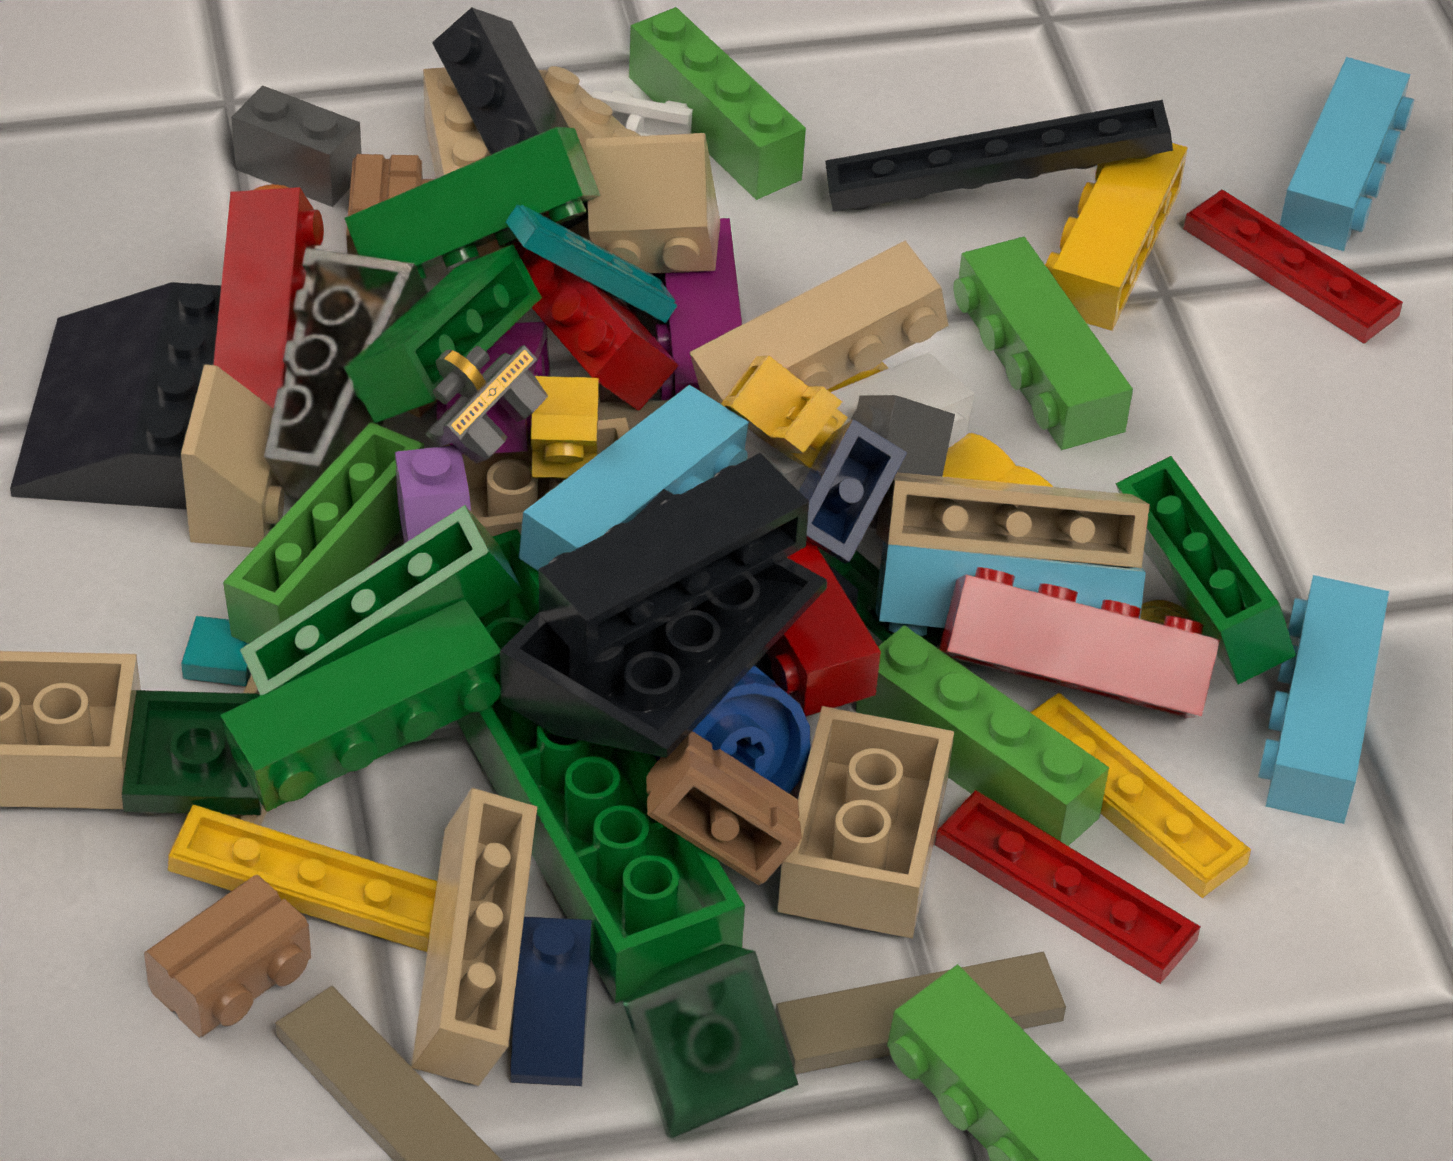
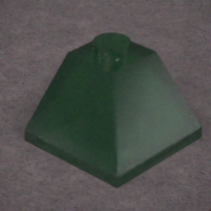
[623,943,799,1138]

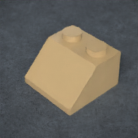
[585,133,720,273]
[181,365,295,548]

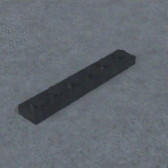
[825,99,1173,212]

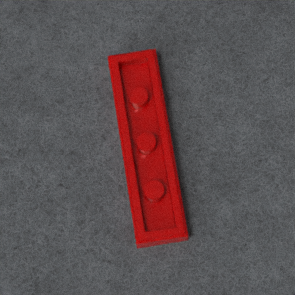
[1183,189,1403,344]
[935,790,1201,984]

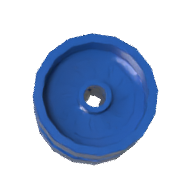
[654,665,810,793]

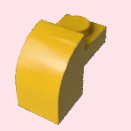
[721,355,848,468]
[531,376,599,479]

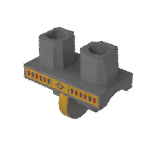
[425,345,548,463]

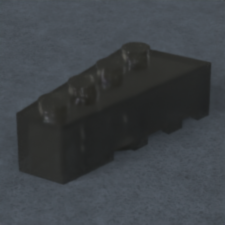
[264,248,428,500]

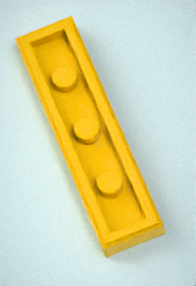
[1030,693,1251,898]
[167,805,437,952]

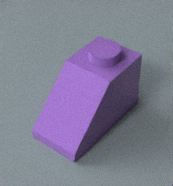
[395,445,471,543]

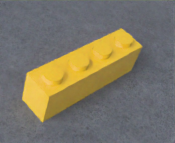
[1045,143,1188,331]

